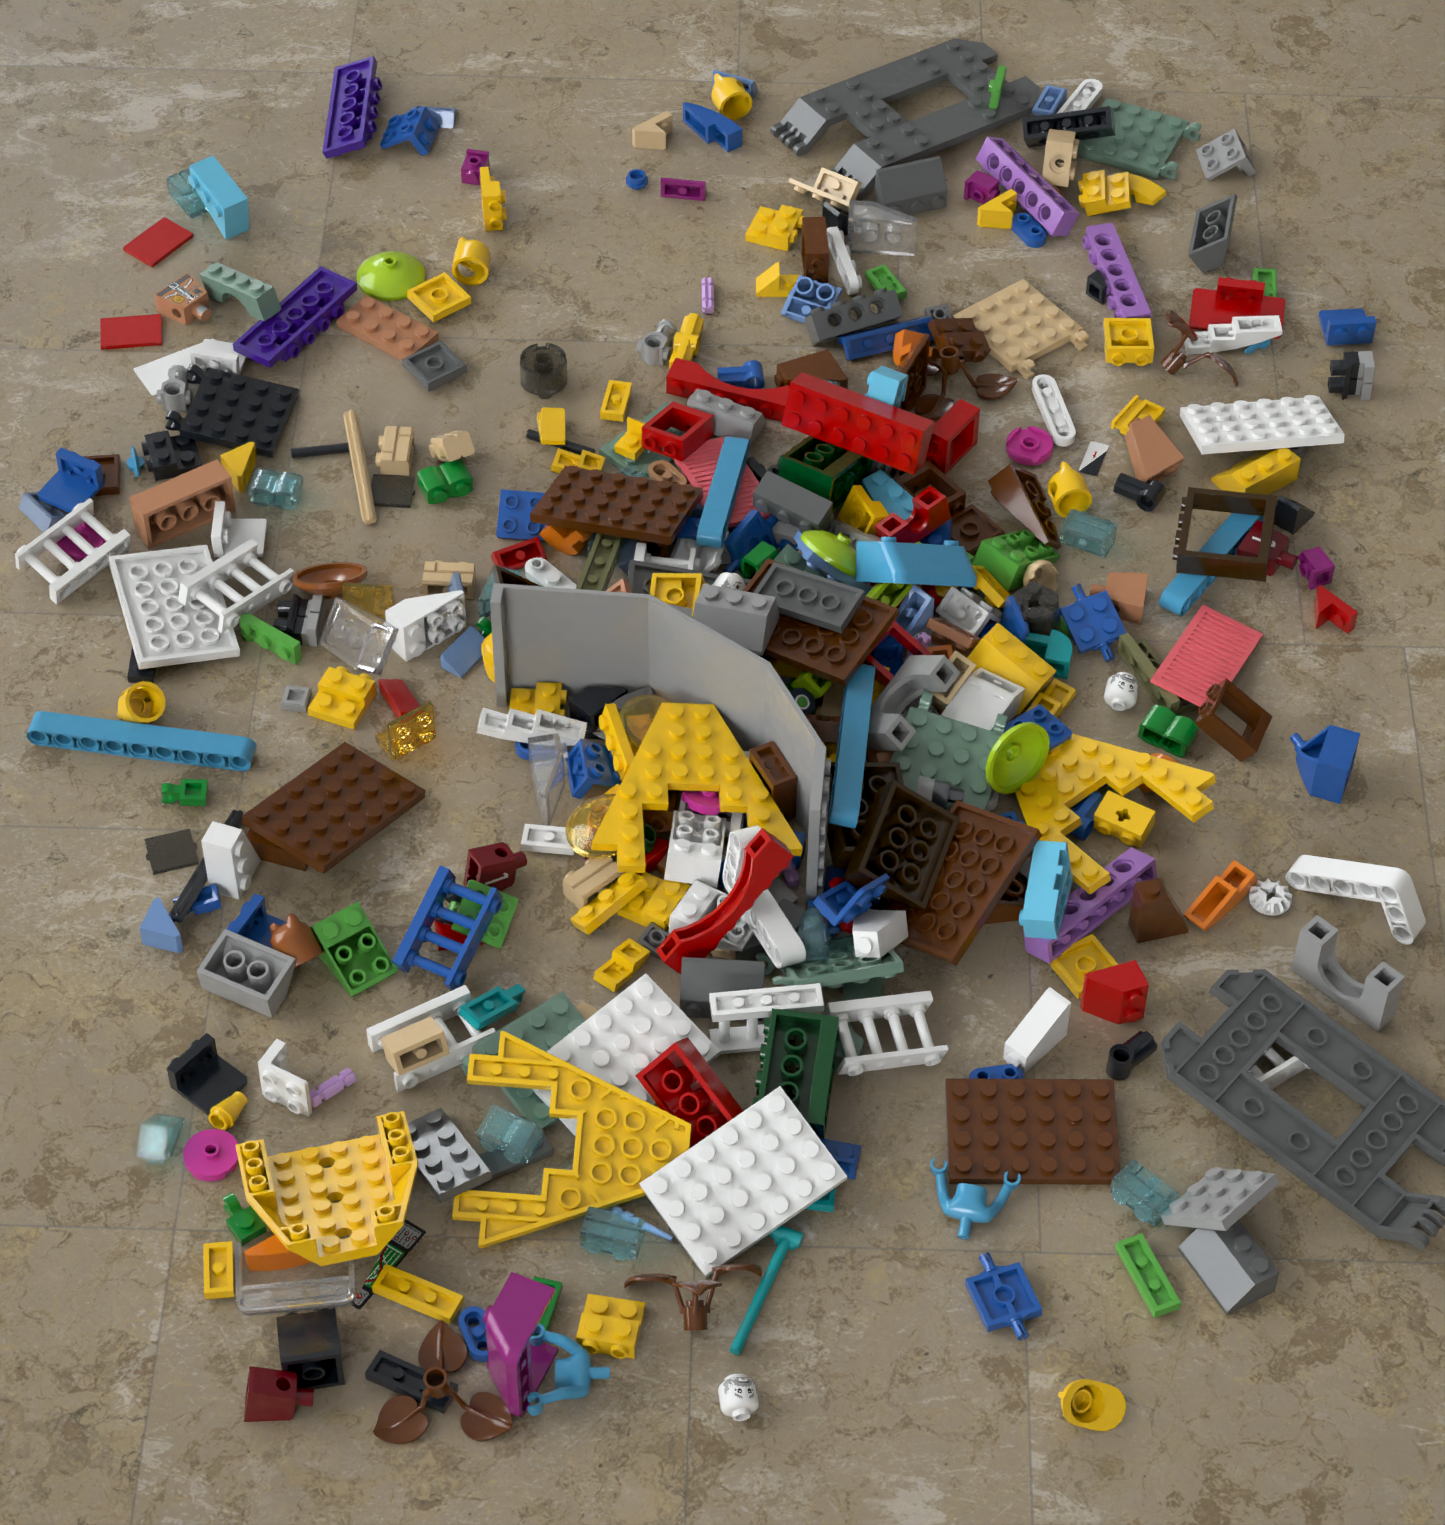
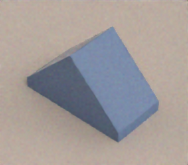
[895,584,934,637]
[140,897,183,953]

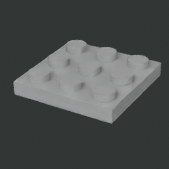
[1160,1167,1279,1231]

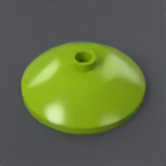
[357,251,425,301]
[800,530,857,578]
[985,722,1050,794]

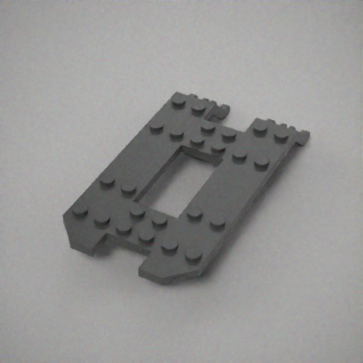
[770,38,1040,203]
[1161,969,1445,1250]

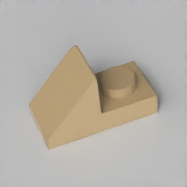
[632,110,672,150]

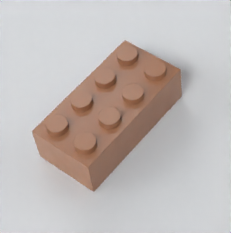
[129,459,236,549]

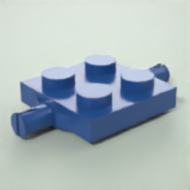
[723,509,780,575]
[1060,584,1126,662]
[965,1252,1043,1341]

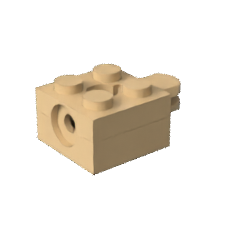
[1042,129,1079,187]

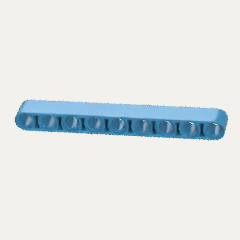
[828,664,875,829]
[26,711,257,771]

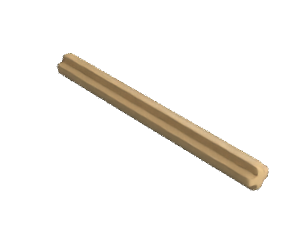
[343,409,377,525]

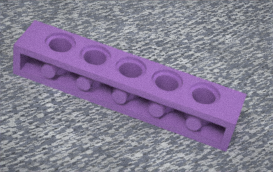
[976,137,1080,237]
[1082,223,1152,318]
[1023,847,1157,964]

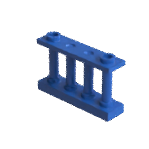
[392,865,503,991]

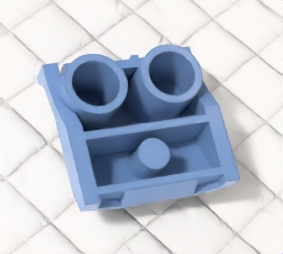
[781,275,843,324]

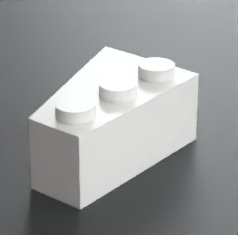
[201,821,261,900]

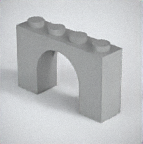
[866,655,960,751]
[1292,915,1405,1032]

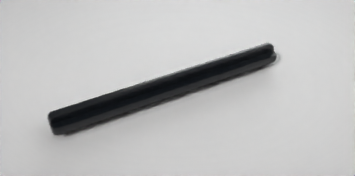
[168,810,243,923]

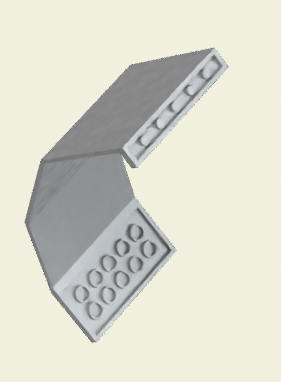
[490,583,831,911]

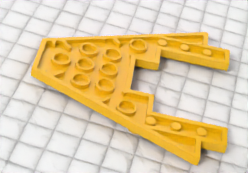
[591,703,803,877]
[1014,733,1216,894]
[452,1031,691,1248]

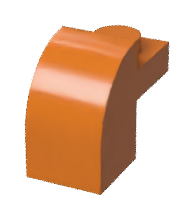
[893,329,933,366]
[539,525,592,555]

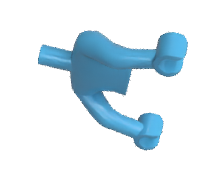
[930,1158,1021,1240]
[527,1323,610,1416]

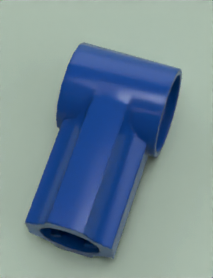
[717,360,765,389]
[1069,791,1103,841]

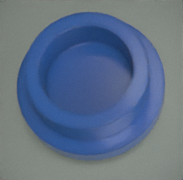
[626,169,648,190]

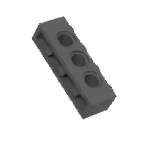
[804,288,904,345]

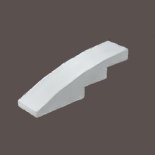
[1184,315,1283,355]
[476,708,587,746]

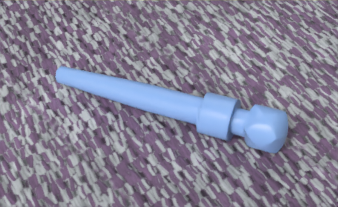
[611,1205,674,1241]

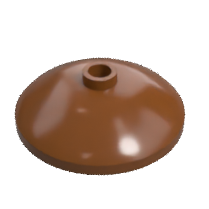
[292,562,367,599]

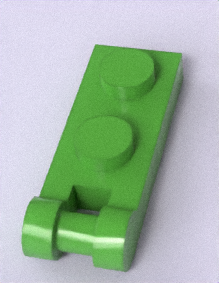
[239,614,302,665]

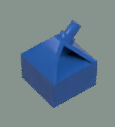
[1290,725,1361,804]

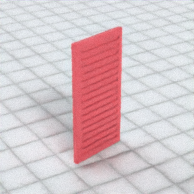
[672,435,771,527]
[1150,605,1263,707]

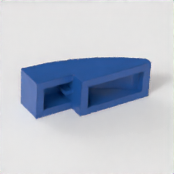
[683,102,742,152]

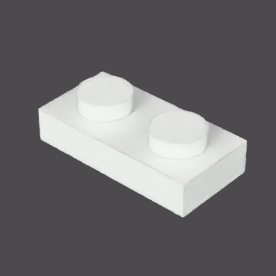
[521,824,577,855]

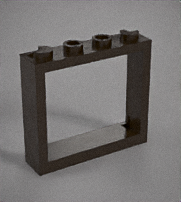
[1172,487,1277,582]

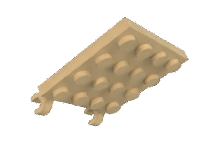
[952,279,1089,379]

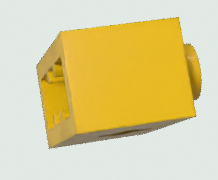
[1094,790,1155,848]

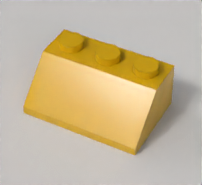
[1211,448,1301,495]
[967,623,1056,716]

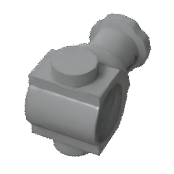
[636,319,677,366]
[157,365,192,413]

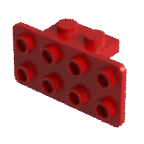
[1189,277,1285,339]

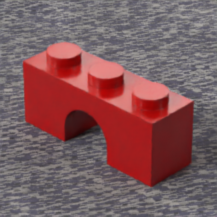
[875,486,951,543]

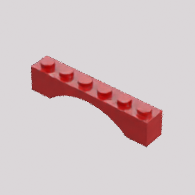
[666,358,790,422]
[656,828,794,974]

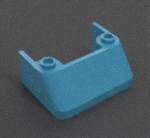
[855,537,977,587]

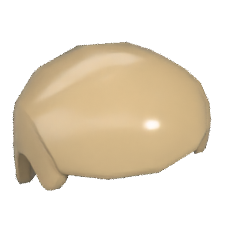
[1023,560,1059,601]

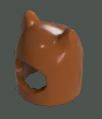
[270,913,324,968]

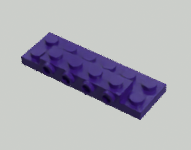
[322,56,383,159]
[233,266,358,368]

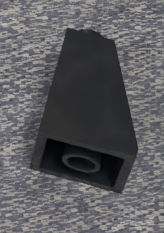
[276,1308,345,1389]

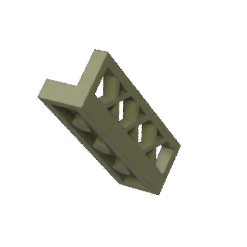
[576,533,624,591]
[1117,632,1196,716]

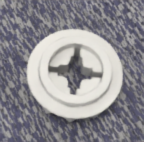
[1249,878,1292,916]

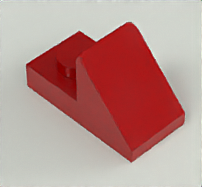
[1314,585,1358,634]

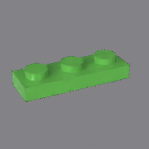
[1115,1233,1181,1318]

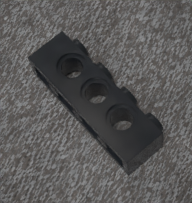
[1022,106,1115,147]

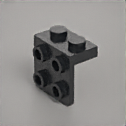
[167,1033,248,1115]

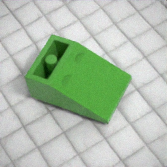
[972,530,1061,591]
[310,901,399,997]

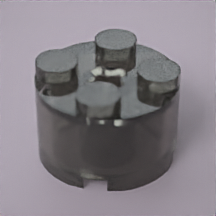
[520,343,568,399]
[1012,582,1061,636]

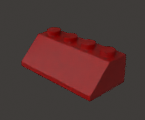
[635,1037,743,1148]

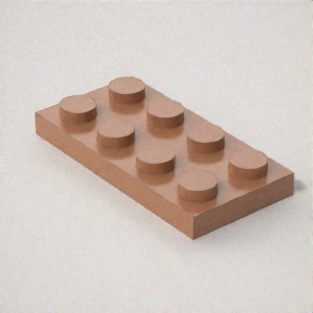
[337,295,439,361]

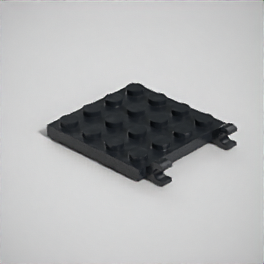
[165,364,299,458]

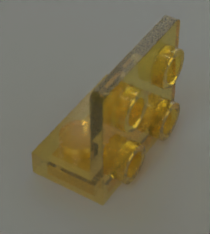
[342,582,395,642]
[375,702,436,761]

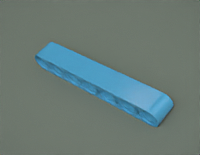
[696,436,750,549]
[1159,513,1264,617]

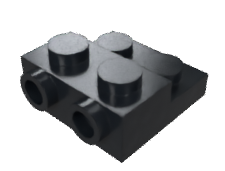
[141,430,202,481]

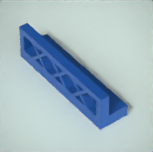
[836,317,934,360]

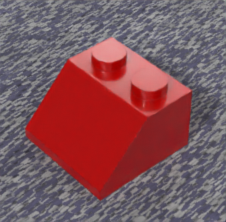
[1080,960,1149,1025]

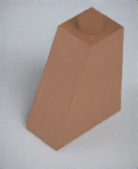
[1125,415,1184,483]

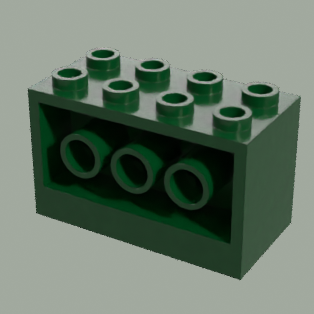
[777,436,873,514]
[752,1008,839,1139]

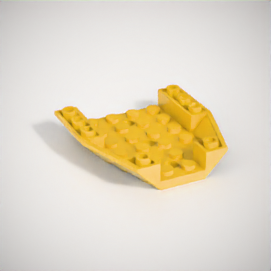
[235,1111,418,1266]

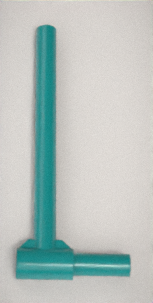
[729,1225,805,1355]

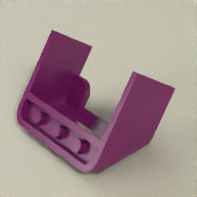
[483,1272,559,1418]

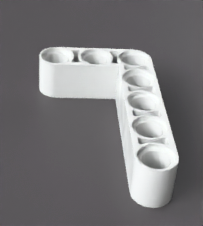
[723,825,806,969]
[1286,855,1426,944]

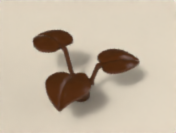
[1160,311,1238,387]
[914,346,1017,420]
[624,1264,762,1330]
[373,1320,513,1444]

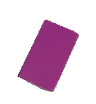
[660,177,707,201]

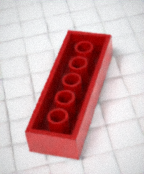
[782,372,935,475]

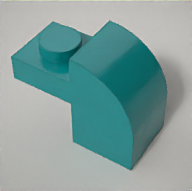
[1024,629,1073,680]

